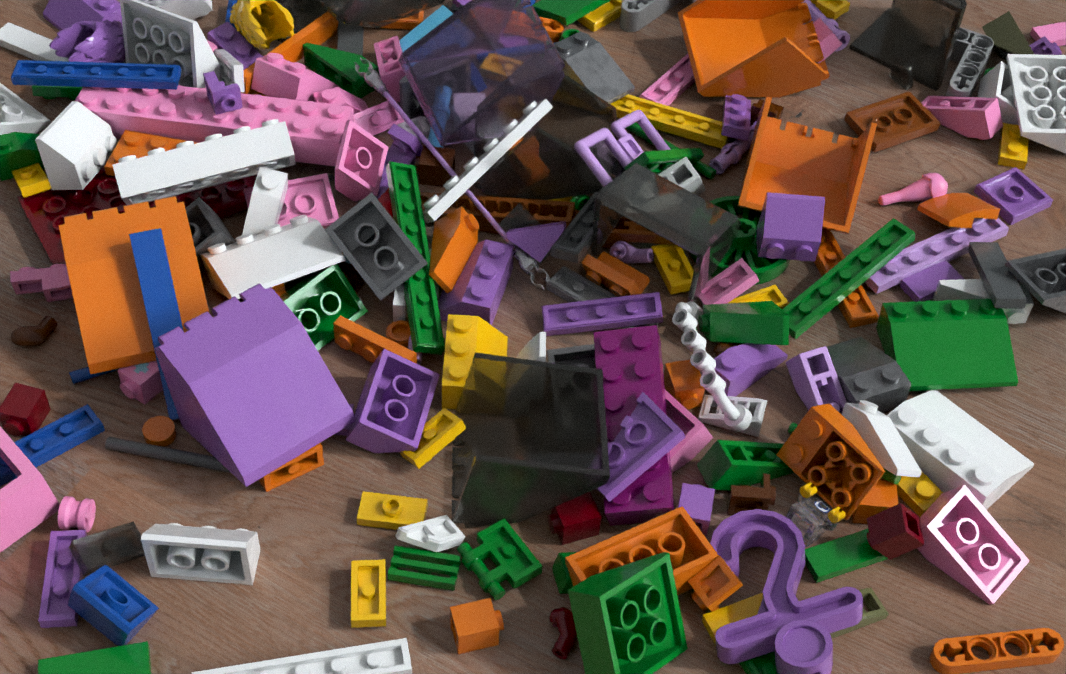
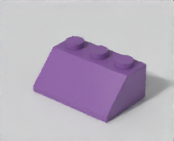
[43,0,122,31]
[438,239,514,325]
[346,349,440,453]

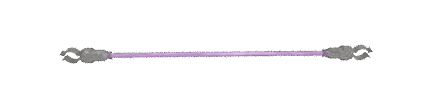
[354,57,552,290]

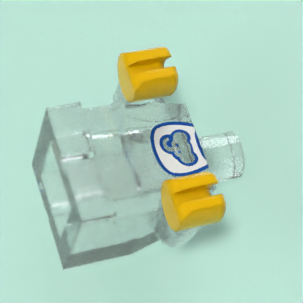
[786,482,845,548]

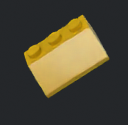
[442,314,508,412]

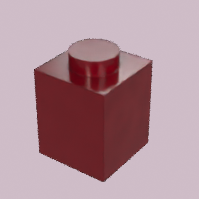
[0,383,51,436]
[547,490,601,545]
[867,503,924,560]

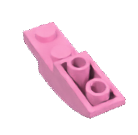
[10,264,73,302]

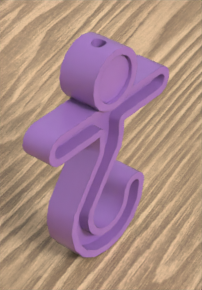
[710,509,863,674]

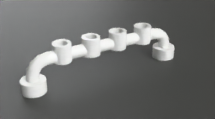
[672,301,752,432]

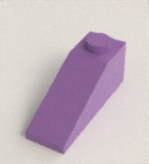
[714,343,788,397]

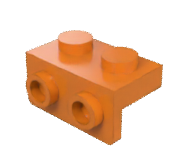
[581,252,650,297]

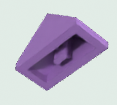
[506,221,566,262]

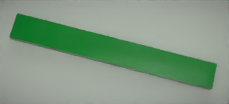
[386,161,445,355]

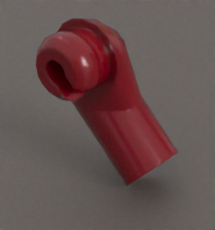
[549,607,578,659]

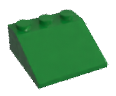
[568,552,688,674]

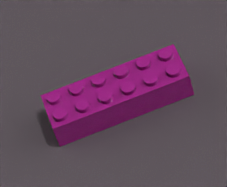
[594,325,675,526]

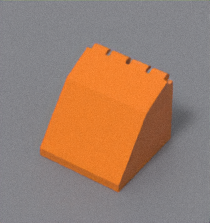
[678,0,830,98]
[737,96,877,234]
[59,196,209,375]

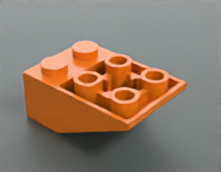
[776,403,885,520]

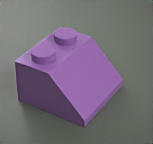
[756,192,825,262]

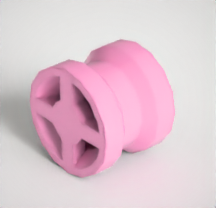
[58,496,96,533]

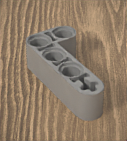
[620,0,682,32]
[941,27,994,97]

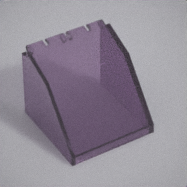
[398,0,565,146]

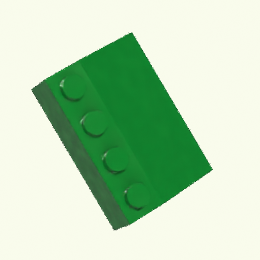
[876,298,1018,391]

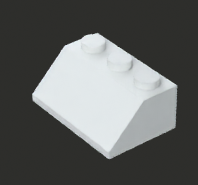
[35,101,117,190]
[141,523,260,585]

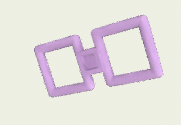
[574,110,671,198]

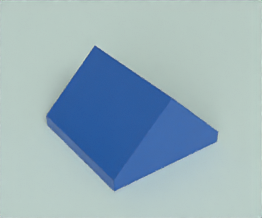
[68,564,159,646]

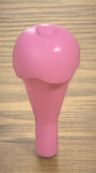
[878,173,948,206]

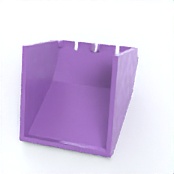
[154,283,355,487]

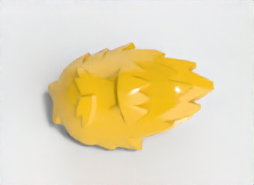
[230,0,294,50]

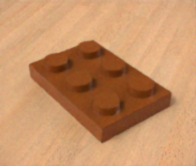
[844,91,941,153]

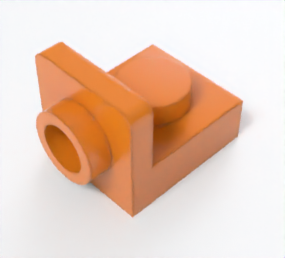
[688,556,743,612]

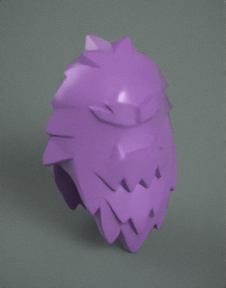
[49,20,126,63]

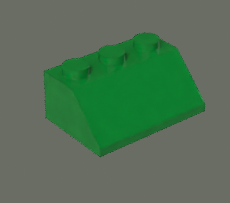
[280,264,368,351]

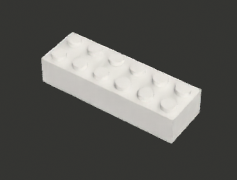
[112,119,296,205]

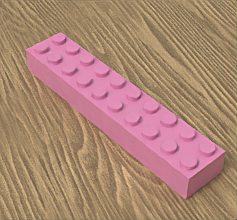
[75,85,354,167]

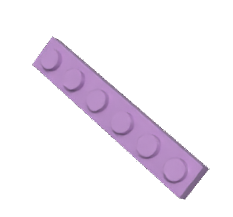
[865,218,1009,294]

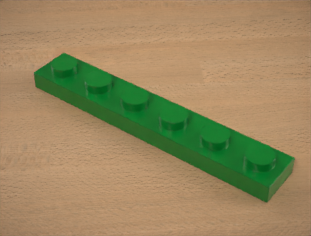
[782,218,916,339]

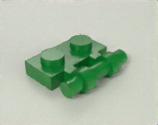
[457,518,543,600]

